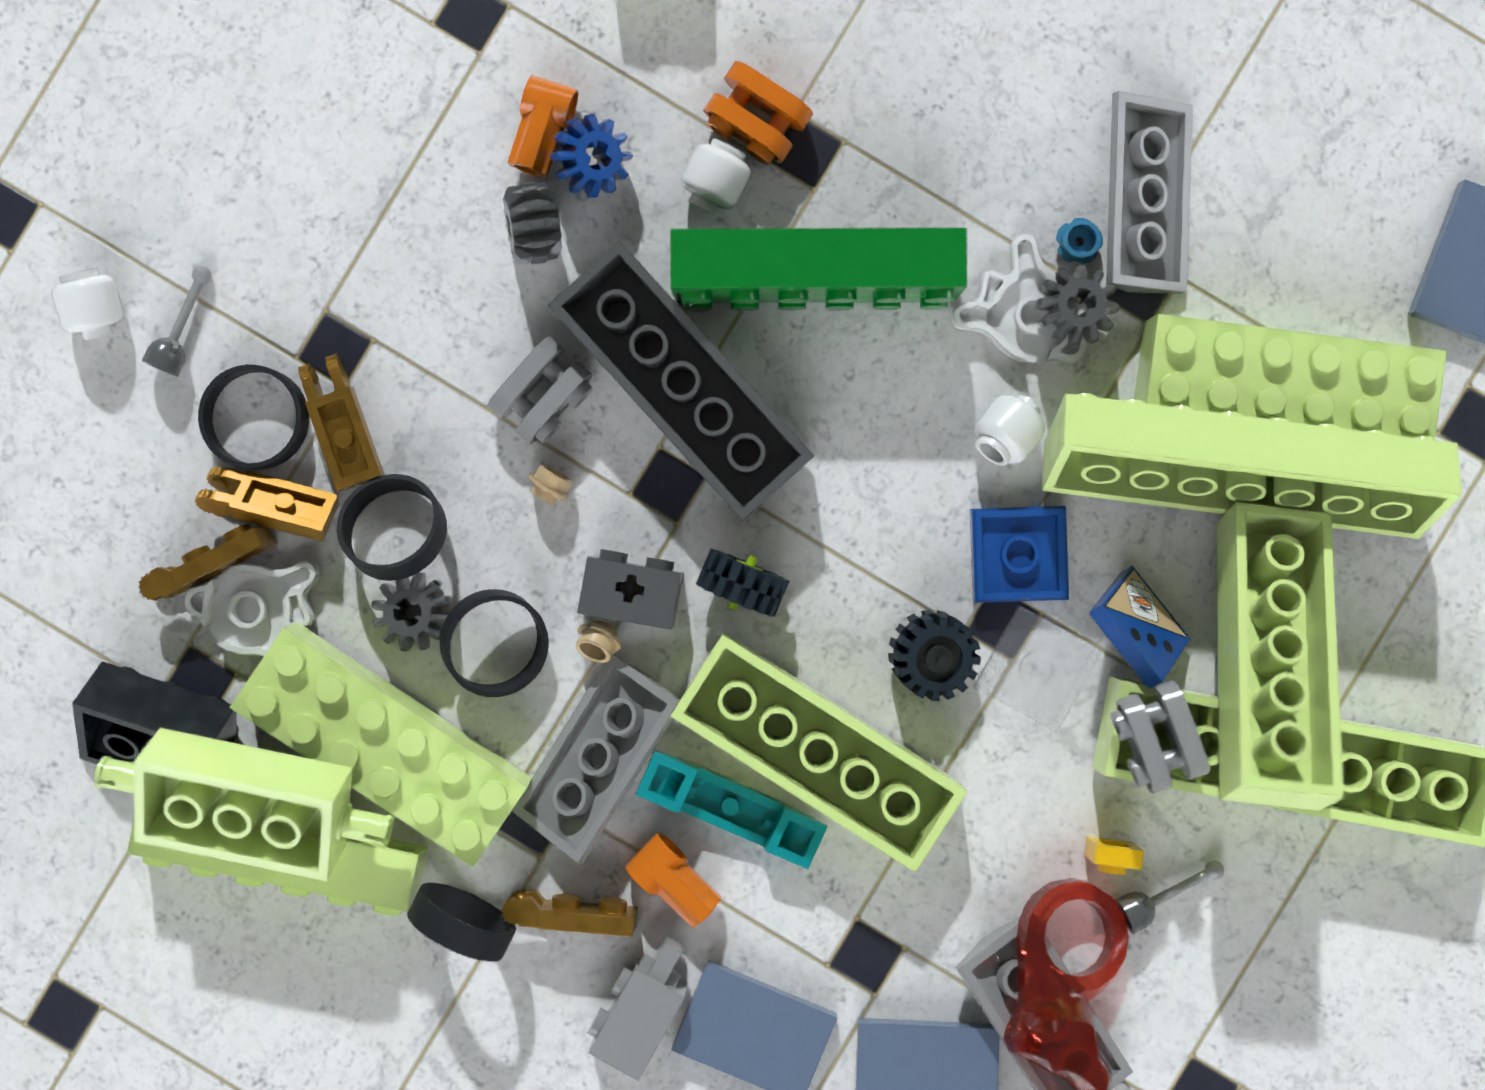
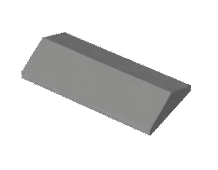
[1106,91,1193,294]
[512,654,680,864]
[955,912,1133,1090]

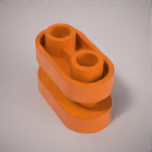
[703,61,813,165]

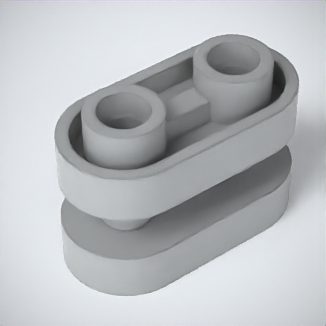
[487,336,593,445]
[1110,680,1210,793]

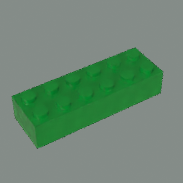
[670,227,967,311]

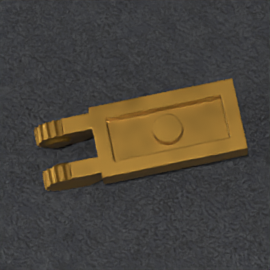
[298,353,385,491]
[194,466,339,542]
[138,524,277,600]
[501,889,638,937]

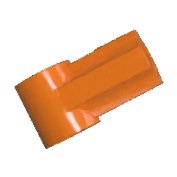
[507,75,579,178]
[625,832,721,929]

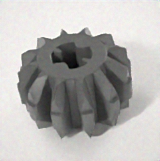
[503,181,562,265]
[1035,264,1120,348]
[371,572,452,652]

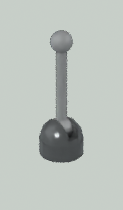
[142,266,212,377]
[1114,860,1224,934]

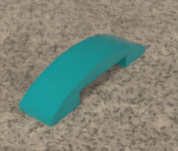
[635,750,828,869]

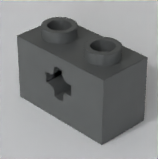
[577,549,683,630]

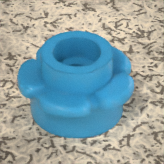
[1056,218,1103,265]

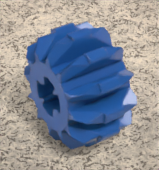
[549,114,634,198]

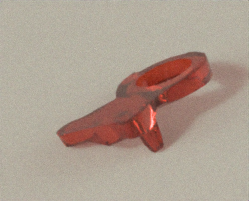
[1003,878,1129,1090]

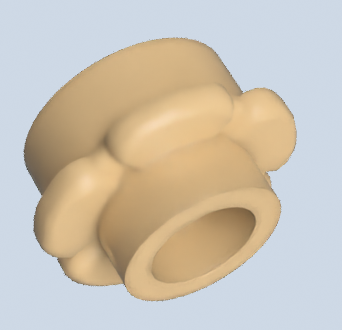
[528,463,573,505]
[575,620,621,663]

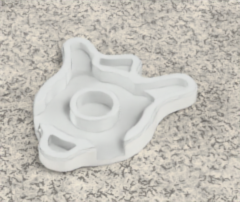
[951,233,1087,364]
[184,560,321,657]

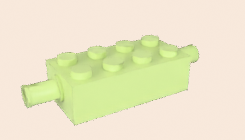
[94,728,394,881]

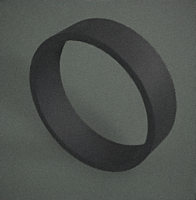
[198,364,309,469]
[337,474,447,581]
[440,589,549,697]
[407,883,516,962]

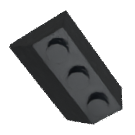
[72,661,237,765]

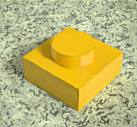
[1084,836,1144,875]

